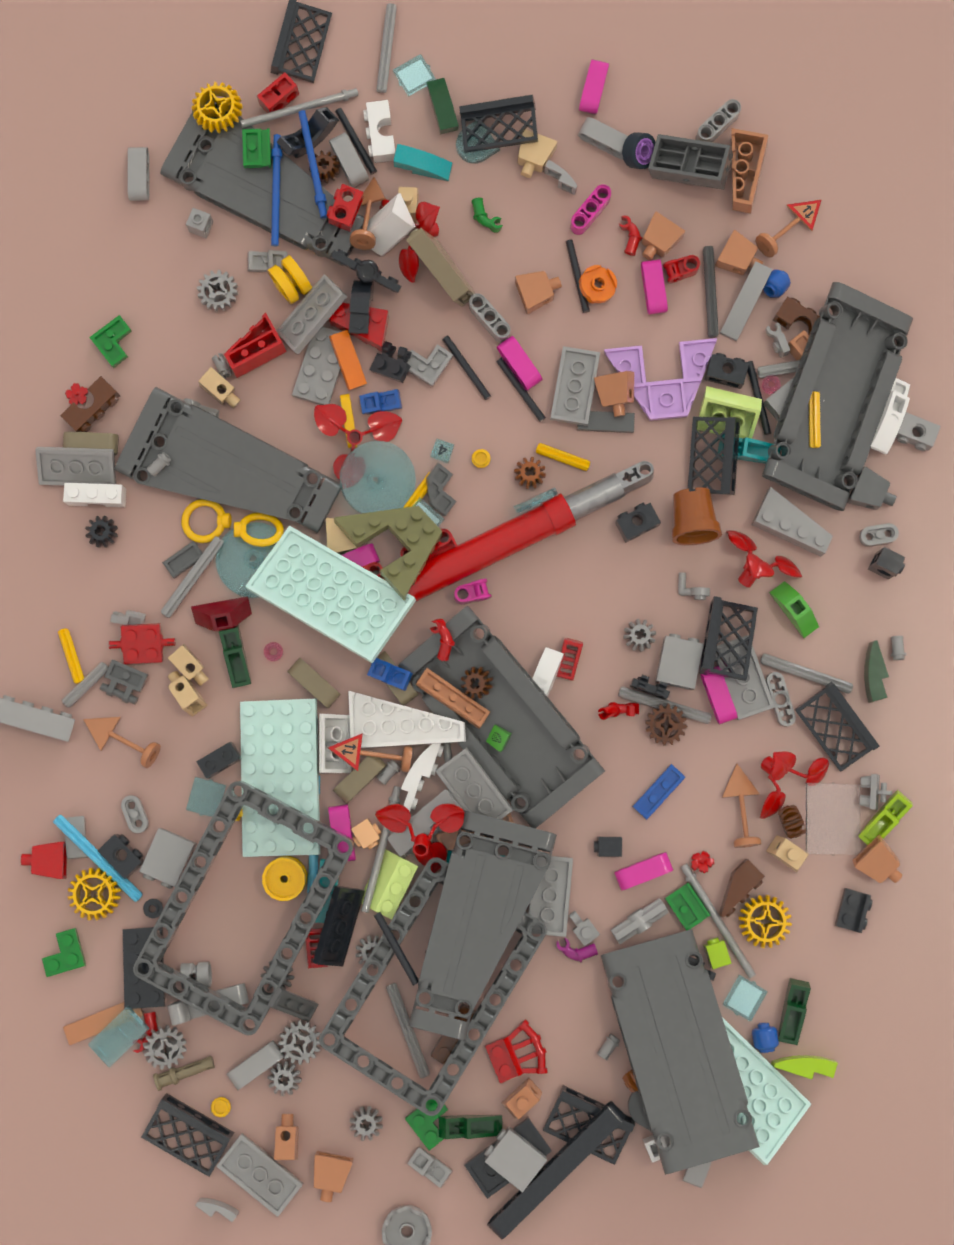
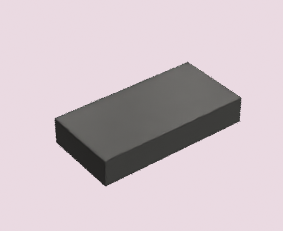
[162,541,203,579]

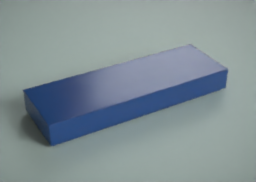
[632,764,686,820]

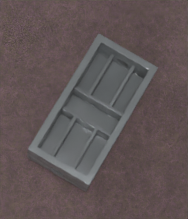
[648,134,733,190]

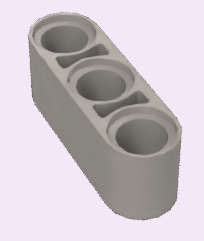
[696,99,741,142]
[578,117,628,160]
[329,132,369,187]
[128,147,149,201]
[469,293,511,343]
[227,1040,285,1090]

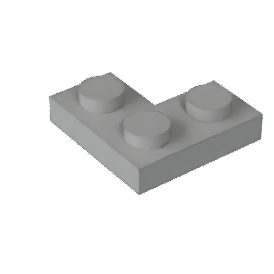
[407,344,453,387]

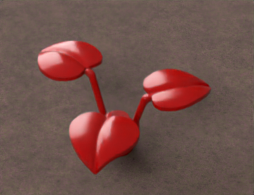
[379,199,440,283]
[314,404,402,488]
[726,530,802,588]
[759,751,829,819]
[375,804,465,873]

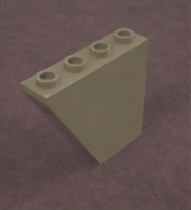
[406,228,476,307]

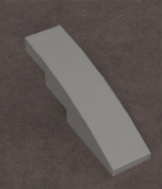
[720,261,773,341]

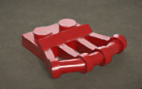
[485,1019,548,1083]

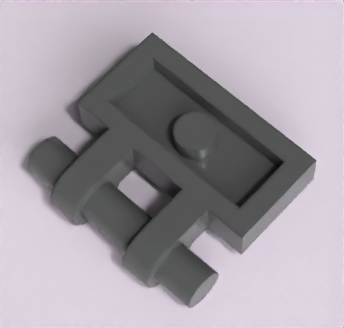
[100,659,149,705]

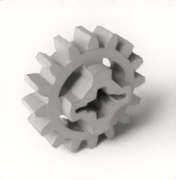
[197,270,239,312]
[278,1020,321,1065]
[143,1025,187,1070]

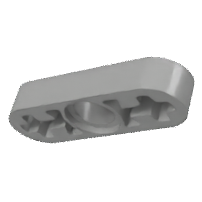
[765,672,796,727]

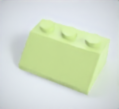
[697,386,762,439]
[361,849,419,920]

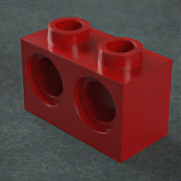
[257,72,299,113]
[327,184,364,232]

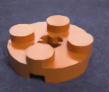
[579,265,617,304]

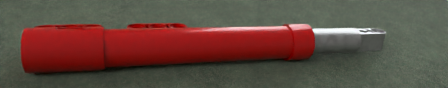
[363,461,654,602]

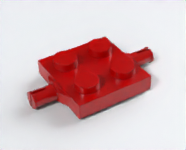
[109,623,176,664]

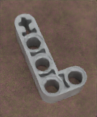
[167,983,249,1026]

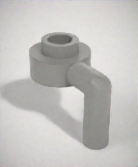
[678,573,710,600]

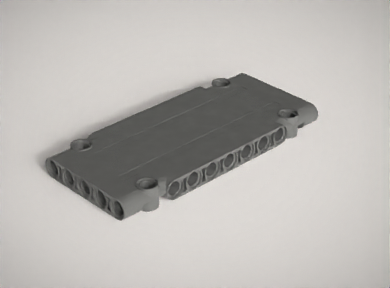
[762,282,913,511]
[398,606,605,829]
[601,930,760,1175]

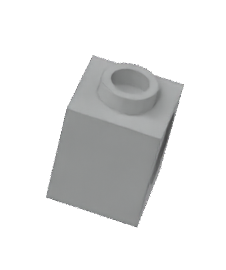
[186,208,213,239]

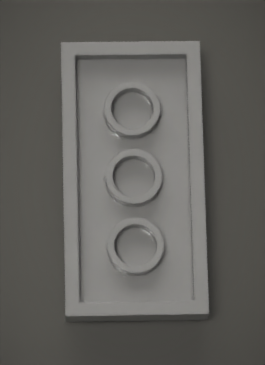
[276,274,347,354]
[292,327,351,405]
[550,346,600,426]
[35,447,116,485]
[715,635,775,720]
[435,747,513,819]
[529,856,573,937]
[216,1133,303,1217]

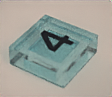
[430,439,455,463]

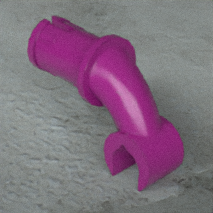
[556,938,598,963]

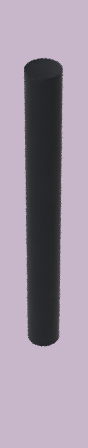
[335,108,377,175]
[566,240,590,313]
[442,335,491,400]
[496,357,546,422]
[747,361,772,435]
[374,912,419,986]

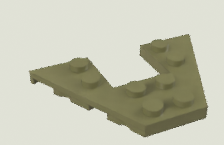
[334,506,442,600]

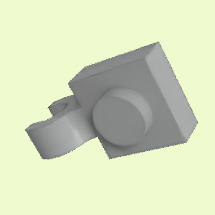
[766,323,790,358]
[110,610,146,625]
[569,911,600,946]

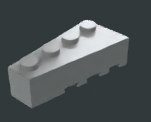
[752,487,833,557]
[0,695,75,742]
[387,789,464,858]

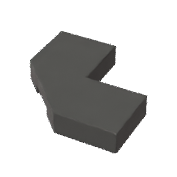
[426,463,457,516]

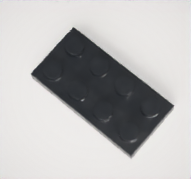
[313,886,365,967]
[123,927,165,1009]
[464,1117,552,1199]

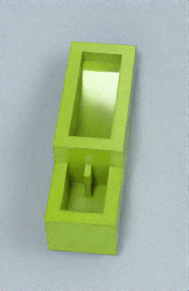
[858,790,913,845]
[771,1055,838,1079]

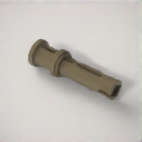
[153,1056,215,1091]

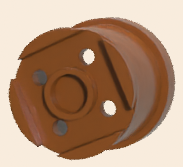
[672,487,722,545]

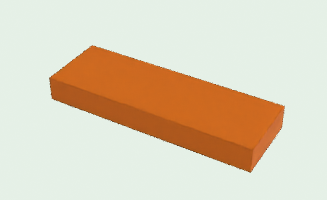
[329,330,367,390]

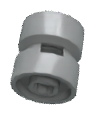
[180,962,212,989]

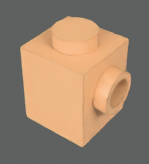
[351,818,382,850]

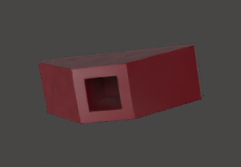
[191,596,252,631]

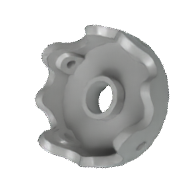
[382,1205,432,1245]

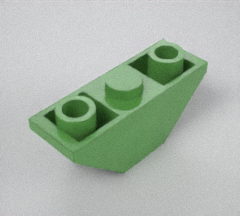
[769,581,819,639]

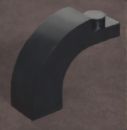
[277,107,339,158]
[349,280,374,334]

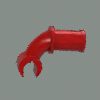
[619,215,643,256]
[430,619,455,661]
[598,702,639,720]
[132,1012,158,1053]

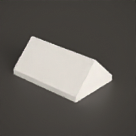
[367,193,416,256]
[319,714,351,773]

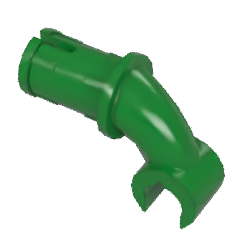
[471,197,503,233]

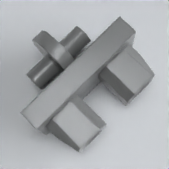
[860,774,892,810]

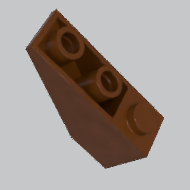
[719,859,765,918]

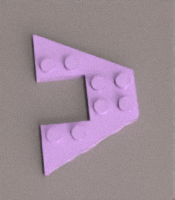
[604,338,717,421]

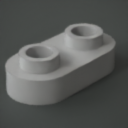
[859,523,899,546]
[121,795,149,833]

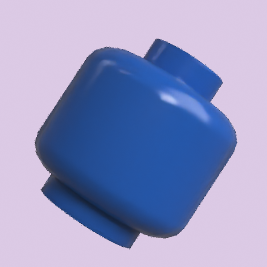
[763,269,791,298]
[752,1022,779,1053]

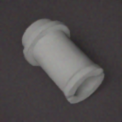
[212,353,232,379]
[147,452,171,477]
[891,636,906,660]
[376,760,400,785]
[597,1034,620,1060]

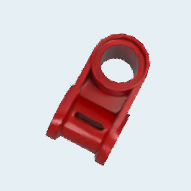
[662,255,700,283]

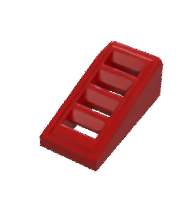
[556,637,583,681]
[306,928,328,969]

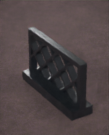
[270,0,332,83]
[459,94,538,153]
[688,417,740,495]
[699,596,758,681]
[794,682,880,772]
[543,1085,635,1165]
[141,1093,235,1177]

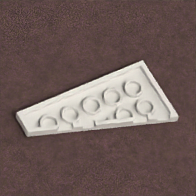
[348,691,466,748]

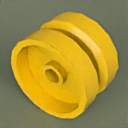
[267,255,312,305]
[262,856,308,901]

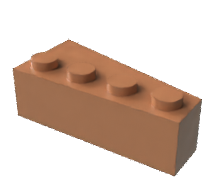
[731,128,768,214]

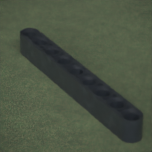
[487,1101,626,1240]

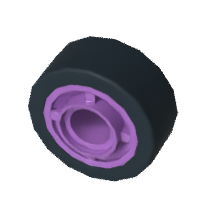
[622,132,656,169]

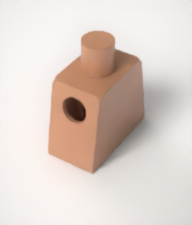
[642,211,685,260]
[715,230,763,275]
[515,271,562,314]
[594,371,635,417]
[853,835,902,883]
[501,1078,542,1120]
[274,1114,298,1160]
[314,1151,354,1202]

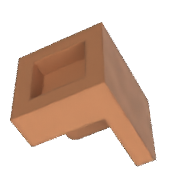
[788,330,809,360]

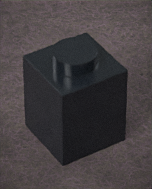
[594,837,622,857]

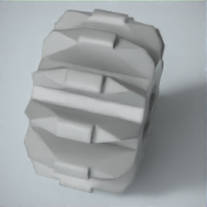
[623,619,656,652]
[355,935,379,969]
[268,1061,302,1096]
[349,1106,383,1141]

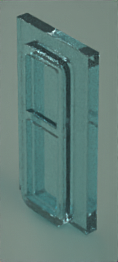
[88,1006,150,1068]

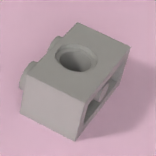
[896,412,941,451]

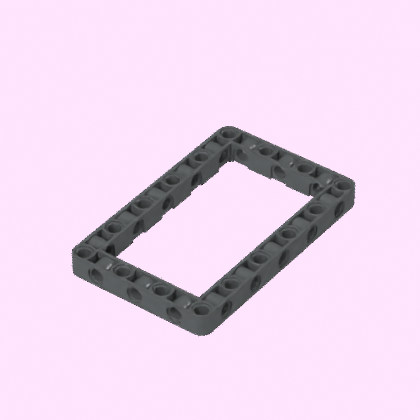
[133,781,354,1035]
[319,858,547,1116]

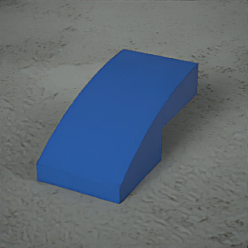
[359,389,402,414]
[367,658,413,691]

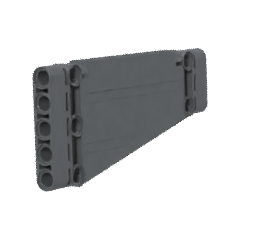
[160,100,364,266]
[114,387,343,533]
[408,811,557,1041]

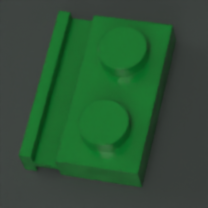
[242,128,271,168]
[665,882,710,931]

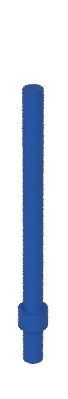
[298,110,327,219]
[271,134,283,247]

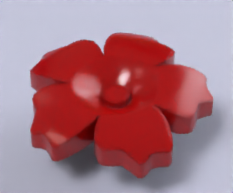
[65,383,89,405]
[691,851,715,874]

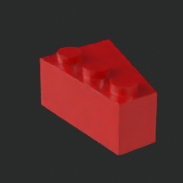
[329,303,389,352]
[224,312,287,378]

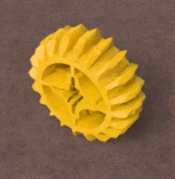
[191,82,243,134]
[67,867,121,921]
[738,895,792,948]

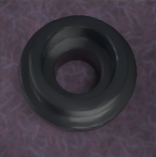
[143,899,163,918]

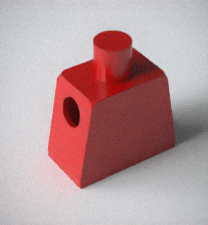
[21,841,67,879]

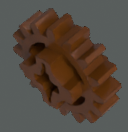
[645,703,687,746]

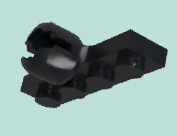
[330,249,402,293]

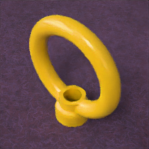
[181,499,232,543]
[234,512,284,547]

